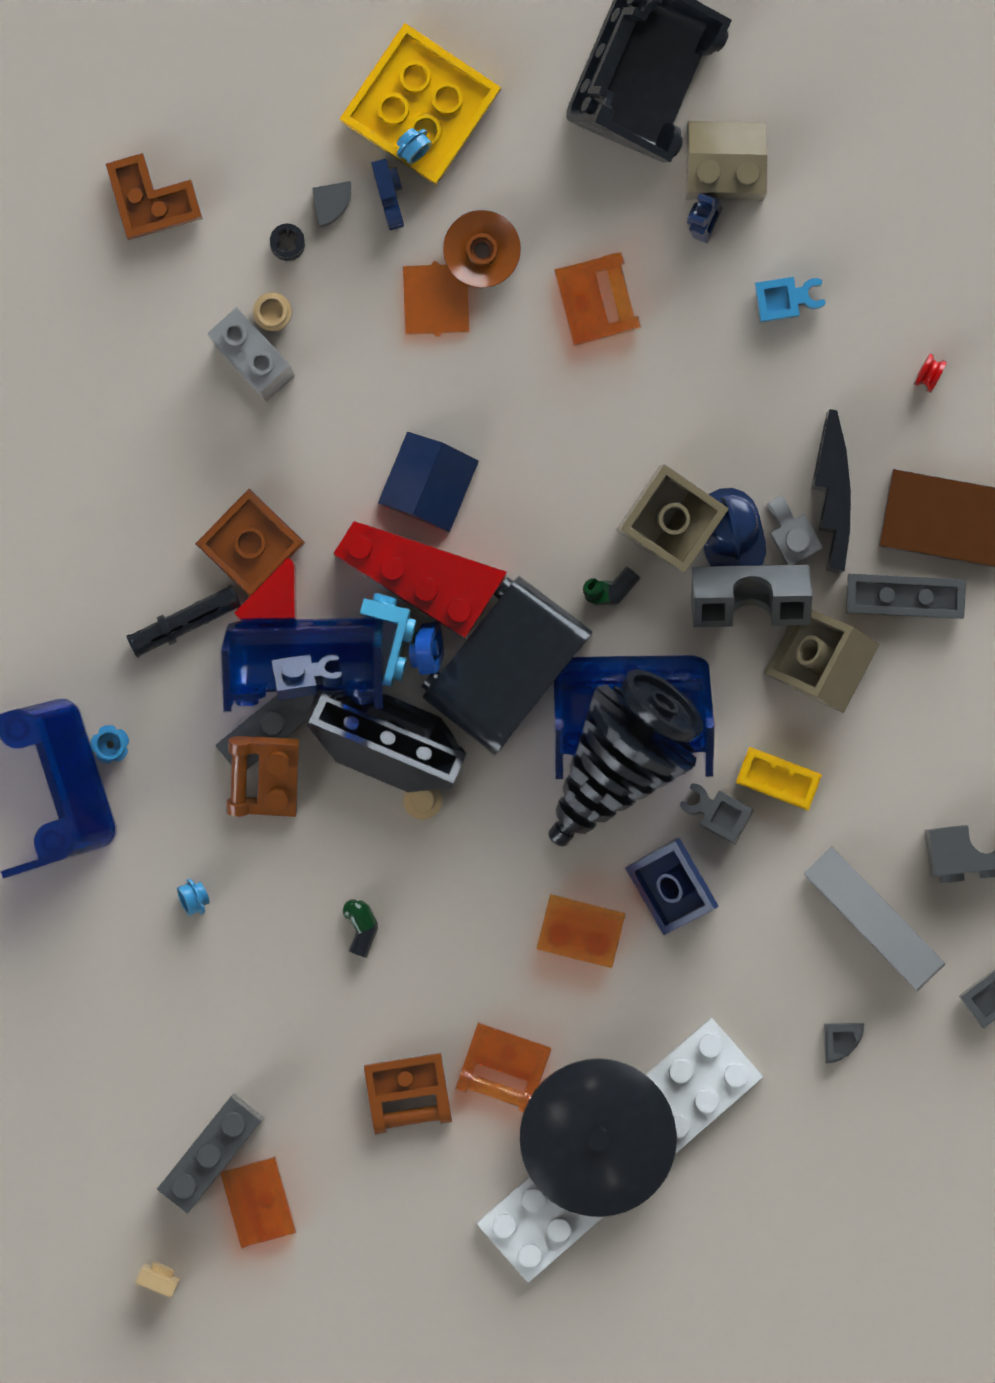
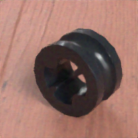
[270,223,305,261]

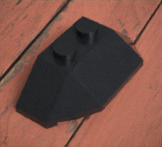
[307,687,467,793]

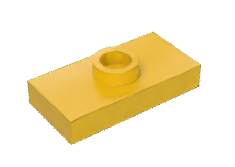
[735,746,822,811]

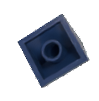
[378,431,479,533]
[625,838,719,935]

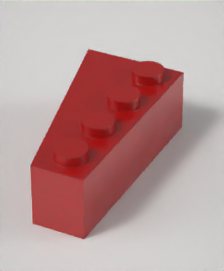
[333,521,507,640]

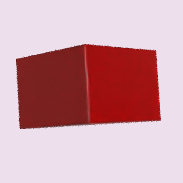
[234,557,297,621]

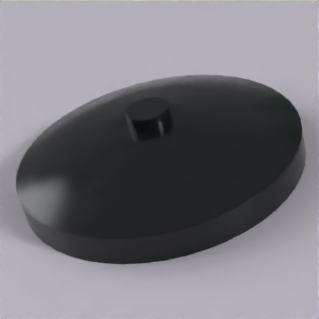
[520,1058,677,1217]

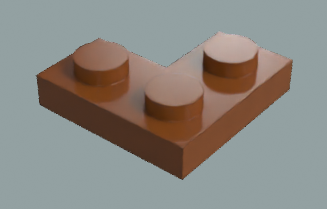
[106,153,203,240]

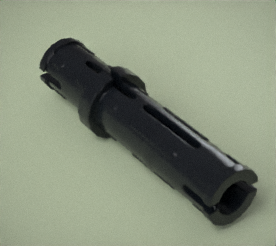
[126,585,241,658]

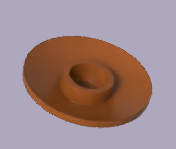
[443,210,521,288]

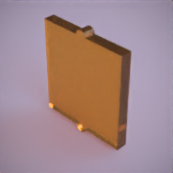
[403,261,469,337]

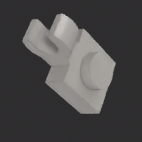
[766,496,823,565]

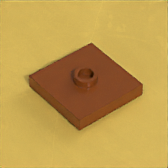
[195,488,305,597]

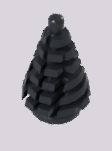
[548,669,704,847]

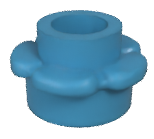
[397,128,432,164]
[91,725,129,764]
[177,878,210,916]

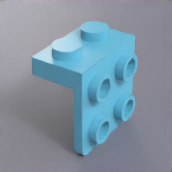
[360,593,417,687]

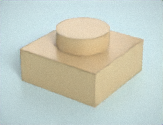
[135,1262,181,1298]

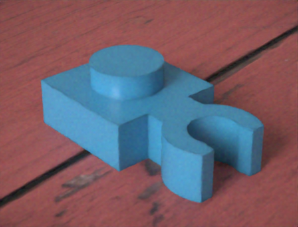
[754,277,826,323]

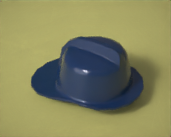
[703,488,766,566]

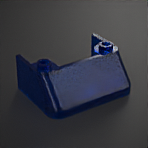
[221,618,384,712]
[553,655,715,779]
[0,699,117,879]

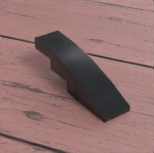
[811,409,851,574]

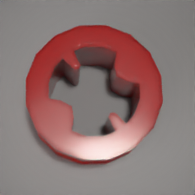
[914,353,947,393]

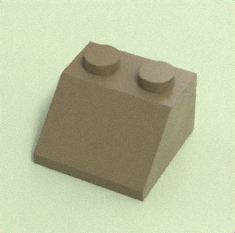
[686,121,767,201]
[616,464,729,573]
[764,610,880,713]

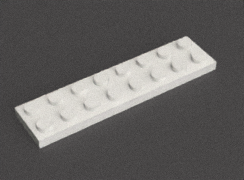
[477,1017,763,1283]

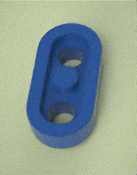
[409,622,444,675]

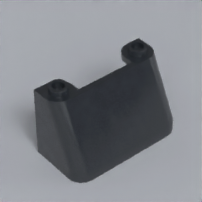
[566,0,732,162]
[421,576,593,756]

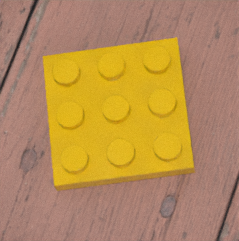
[339,23,501,186]

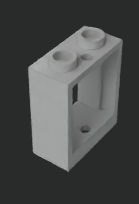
[207,307,295,402]

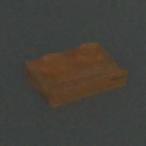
[536,894,626,968]
[220,1156,296,1248]

